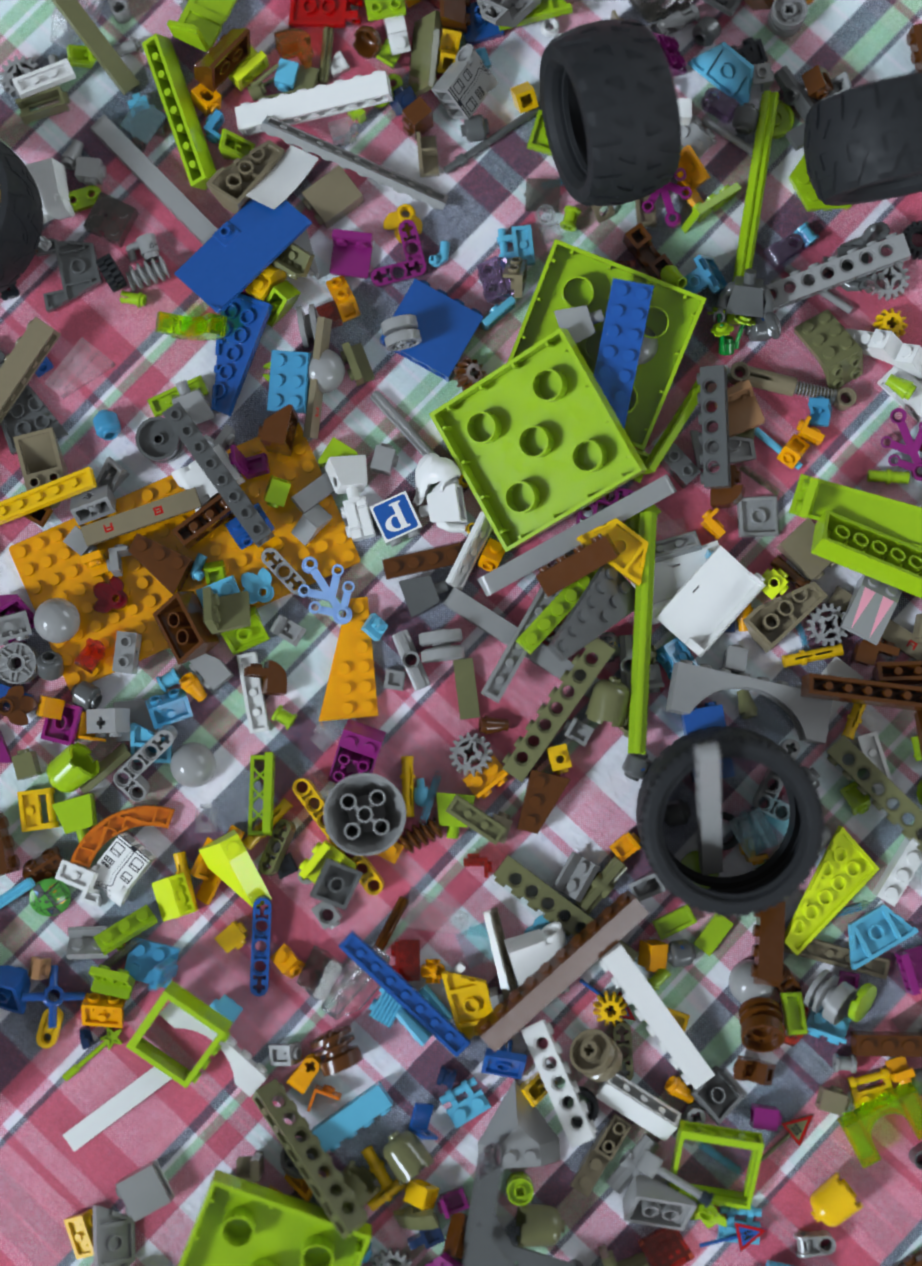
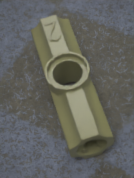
[575,856,628,914]

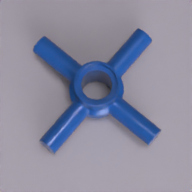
[21,965,85,1028]

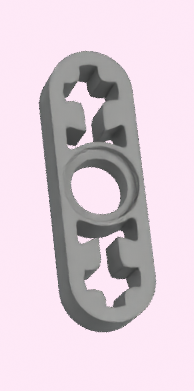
[261,548,307,596]

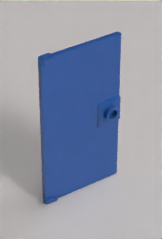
[174,199,312,314]

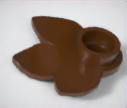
[0,686,38,726]

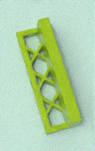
[248,752,275,836]

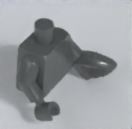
[821,222,890,293]
[712,268,781,339]

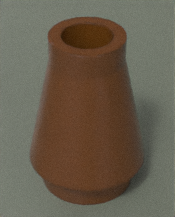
[479,715,509,735]

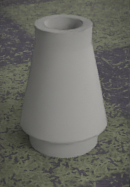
[60,139,84,171]

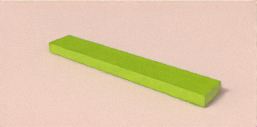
[643,380,709,475]

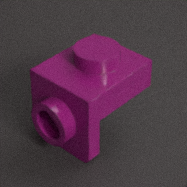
[437,1186,470,1219]

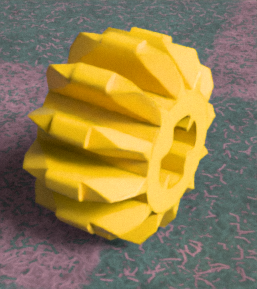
[873,308,908,339]
[593,990,627,1026]

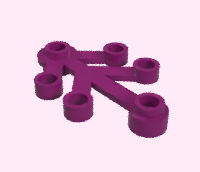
[642,168,692,228]
[881,408,922,481]

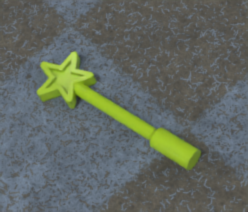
[62,1027,123,1081]

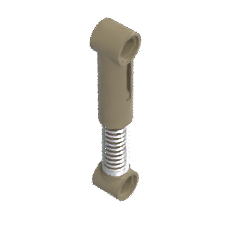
[727,362,857,411]

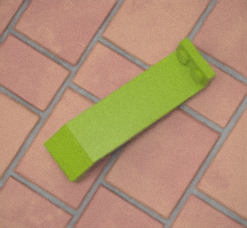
[789,474,922,549]

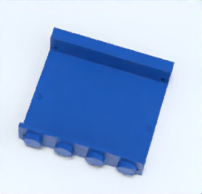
[380,279,484,382]

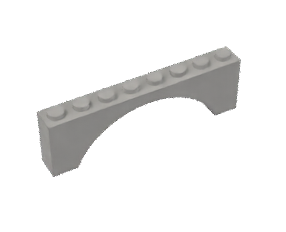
[665,660,833,745]

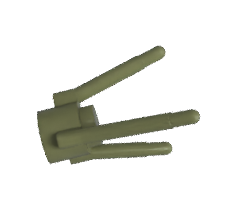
[247,64,297,102]

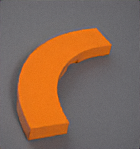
[70,805,175,868]

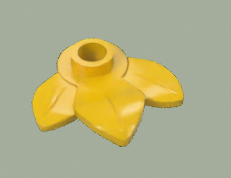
[383,204,423,243]

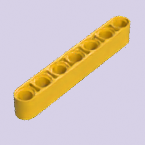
[293,778,384,895]

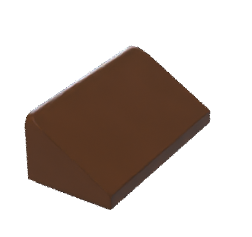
[442,1212,468,1259]

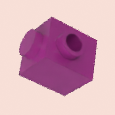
[749,1103,782,1132]

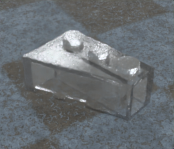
[44,337,116,399]
[405,886,469,936]

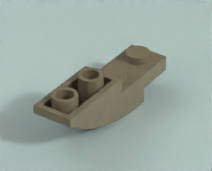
[570,1114,632,1197]

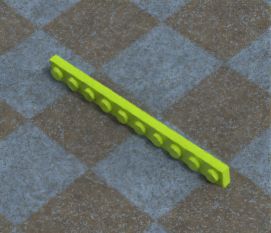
[516,504,661,655]

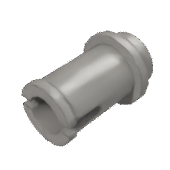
[115,37,141,57]

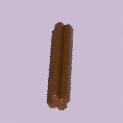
[373,896,409,953]

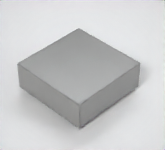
[383,668,406,691]

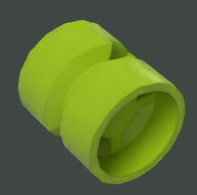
[506,1171,534,1206]

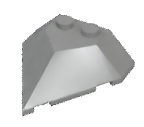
[477,0,541,28]
[478,1079,560,1169]

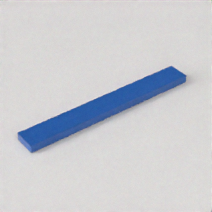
[338,930,471,1057]

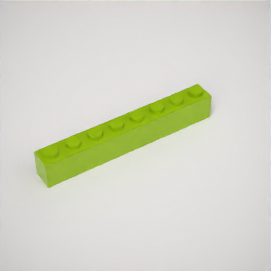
[142,33,216,190]

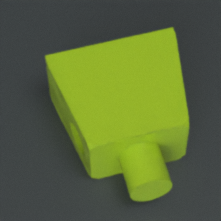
[436,792,475,839]
[52,793,97,842]

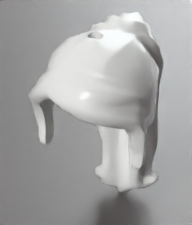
[412,453,462,507]

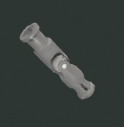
[646,4,700,36]

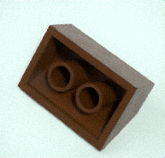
[440,0,471,34]
[194,28,250,92]
[258,404,299,456]
[153,591,220,665]

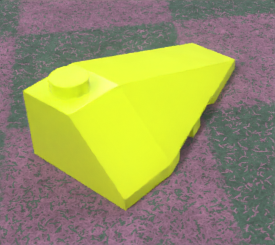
[198,830,272,907]

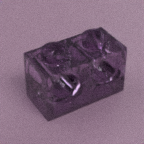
[477,256,514,304]

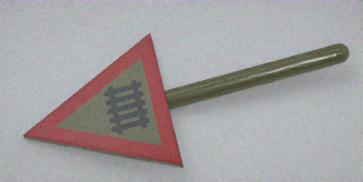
[761,1114,813,1161]

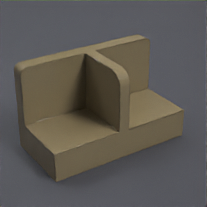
[416,131,439,178]
[236,1151,264,1182]

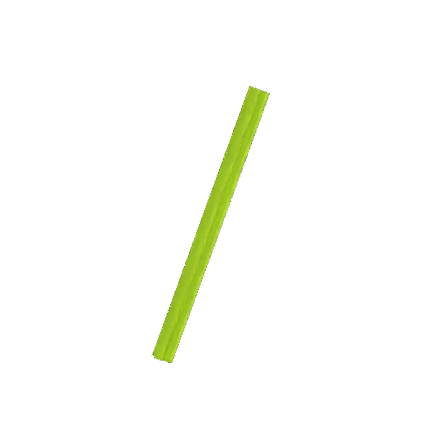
[726,90,779,326]
[628,511,657,754]

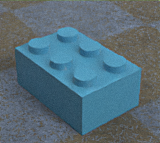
[267,350,312,414]

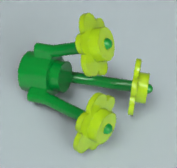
[707,307,756,355]

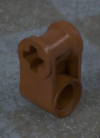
[776,963,802,994]

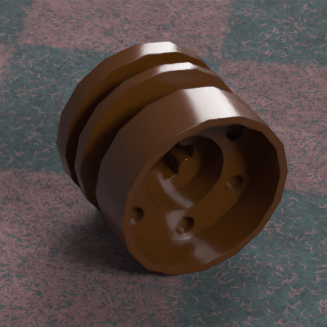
[738,997,785,1053]
[310,1025,363,1077]

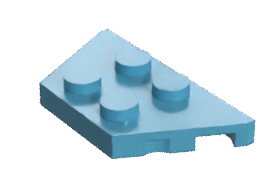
[687,42,754,106]
[848,905,919,970]

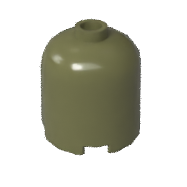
[586,676,630,727]
[383,1130,434,1185]
[330,1160,380,1214]
[516,1203,565,1247]

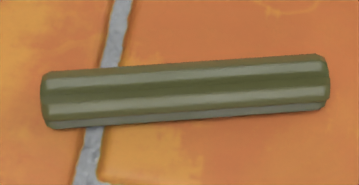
[318,27,334,85]

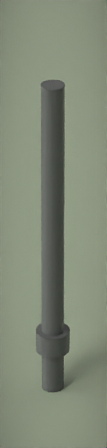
[443,103,542,174]

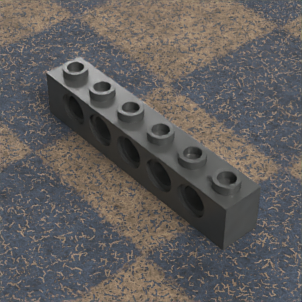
[697,365,731,489]

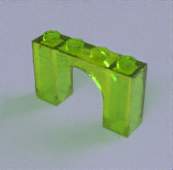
[837,1082,922,1169]

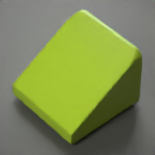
[203,560,227,585]

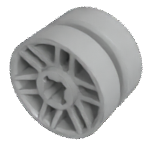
[767,0,808,37]
[381,314,422,351]

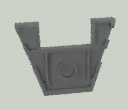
[35,239,102,313]

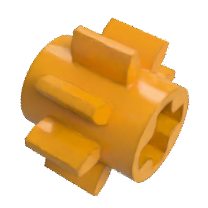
[420,959,445,984]

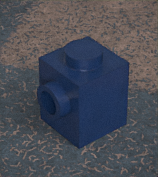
[389,86,417,116]

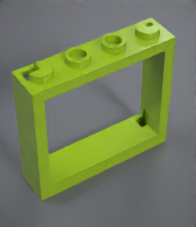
[126,981,233,1089]
[667,1120,764,1210]

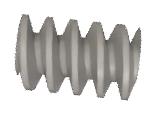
[126,256,171,291]

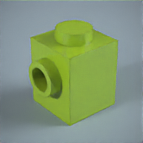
[264,475,291,508]

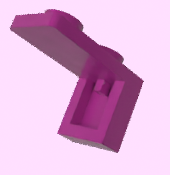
[229,445,270,479]

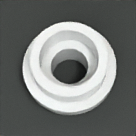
[540,18,560,37]

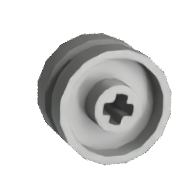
[418,629,465,663]

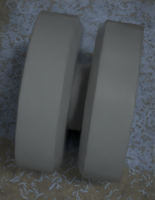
[135,417,184,463]

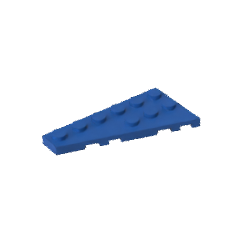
[211,294,273,417]

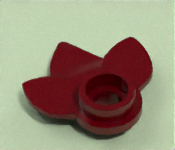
[92,576,128,613]

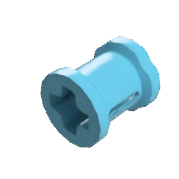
[794,221,820,248]
[156,667,181,693]

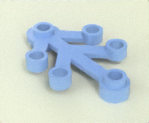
[298,556,355,625]

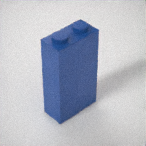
[681,701,735,783]

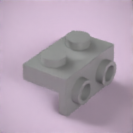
[681,114,718,159]

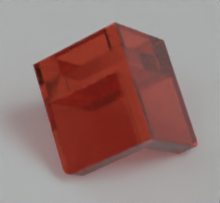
[316,301,343,329]

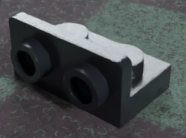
[730,36,768,65]

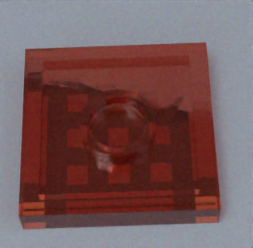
[638,1227,695,1266]

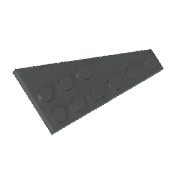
[0,349,69,455]
[548,563,635,661]

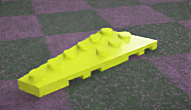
[784,825,880,956]

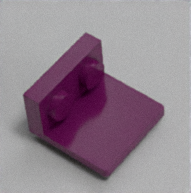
[330,229,373,279]
[894,945,922,996]

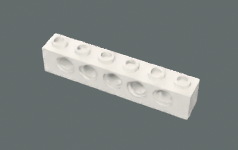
[521,1020,598,1148]

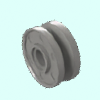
[296,304,318,348]
[0,642,40,684]

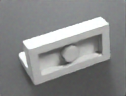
[55,859,101,894]

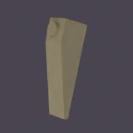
[206,140,285,214]
[743,581,828,653]

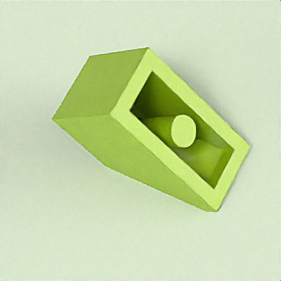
[265,280,301,328]

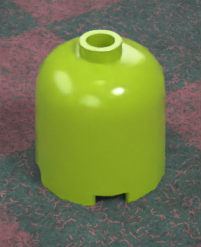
[47,742,100,793]

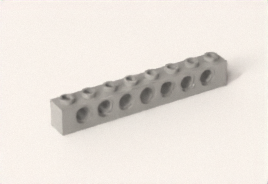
[763,232,911,315]

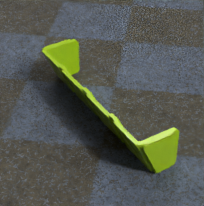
[167,0,237,52]

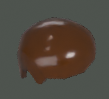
[353,25,382,59]

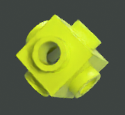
[761,568,789,600]

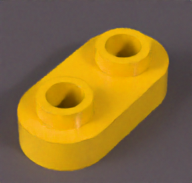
[36,1007,64,1049]

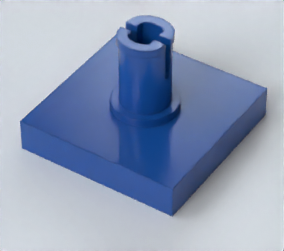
[463,2,504,45]
[481,1039,527,1079]

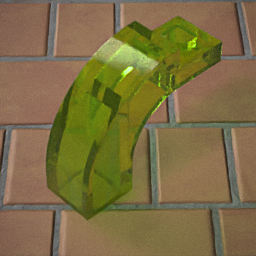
[155,311,227,341]

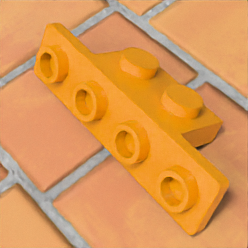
[677,145,711,207]
[189,825,245,905]

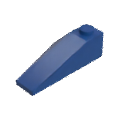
[0,965,31,1015]

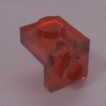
[74,638,106,674]
[463,853,492,878]

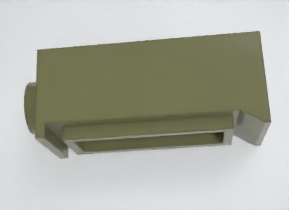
[15,85,71,125]

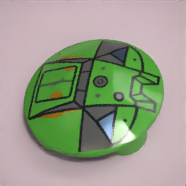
[29,877,71,916]

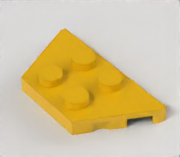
[576,518,649,586]
[441,971,493,1039]

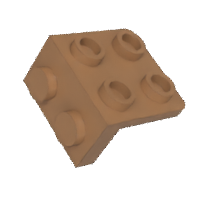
[714,380,765,437]

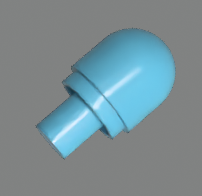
[414,778,430,807]

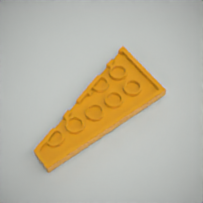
[318,597,379,722]

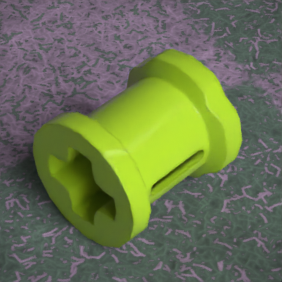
[559,206,581,232]
[271,704,298,730]

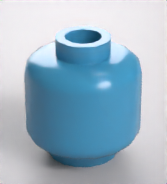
[93,410,121,440]

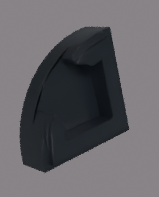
[278,852,299,879]

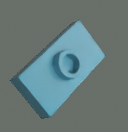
[481,296,516,331]

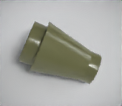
[737,690,758,720]

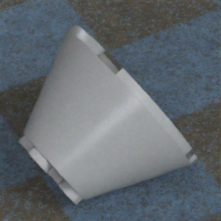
[323,773,406,856]

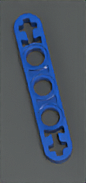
[250,896,272,996]

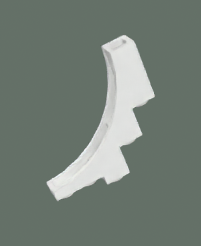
[846,328,922,380]

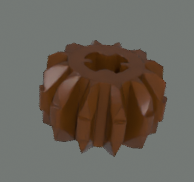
[453,358,487,391]

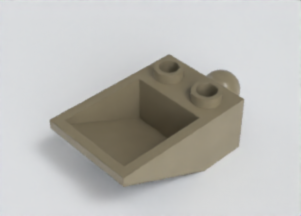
[13,427,69,509]

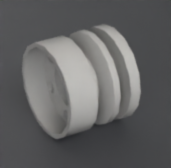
[804,969,858,1026]

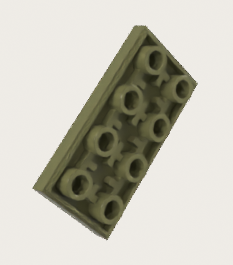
[408,10,442,97]

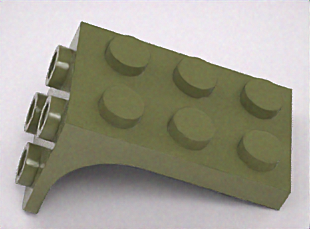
[794,309,863,389]

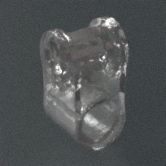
[535,204,563,245]

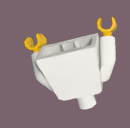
[419,474,474,534]

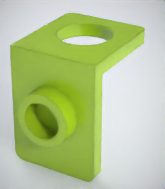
[376,37,401,69]

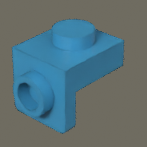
[203,109,225,144]
[808,396,832,427]

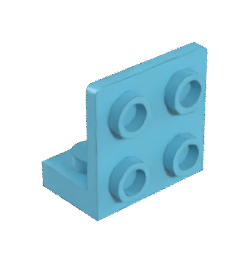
[395,984,453,1046]

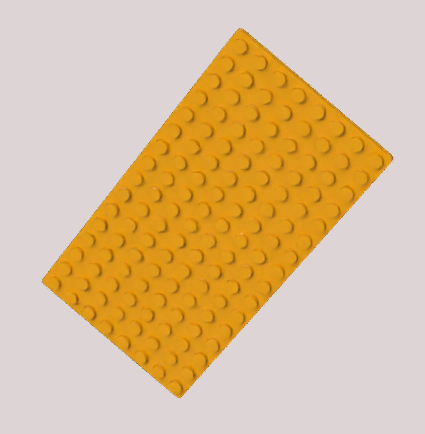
[9,421,361,690]

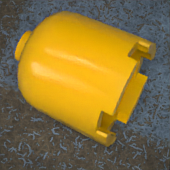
[810,1172,864,1227]

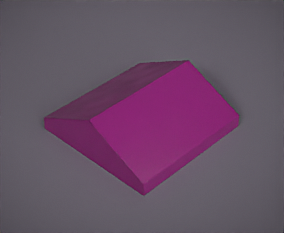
[40,703,83,746]

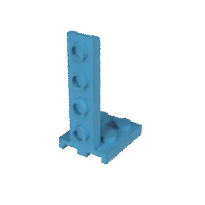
[682,254,728,294]
[124,937,181,991]

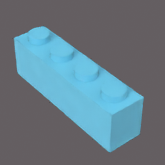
[311,1081,393,1152]

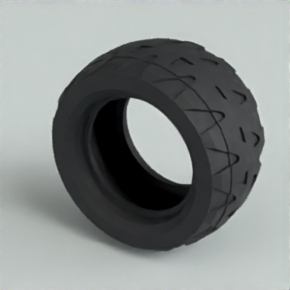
[539,19,681,206]
[803,72,922,206]

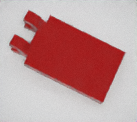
[288,0,364,28]

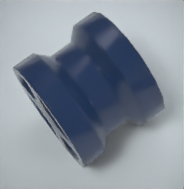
[436,1065,458,1090]

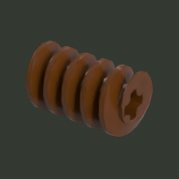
[399,815,443,854]

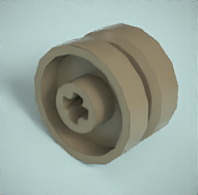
[569,1029,622,1082]

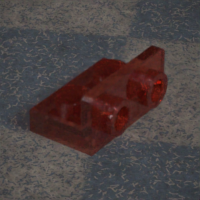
[391,939,420,981]

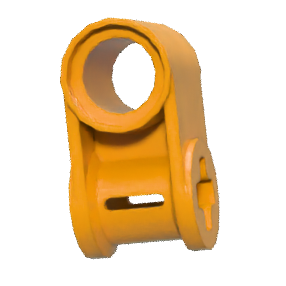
[286,1053,321,1095]

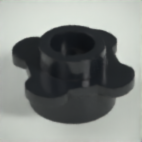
[1,281,20,301]

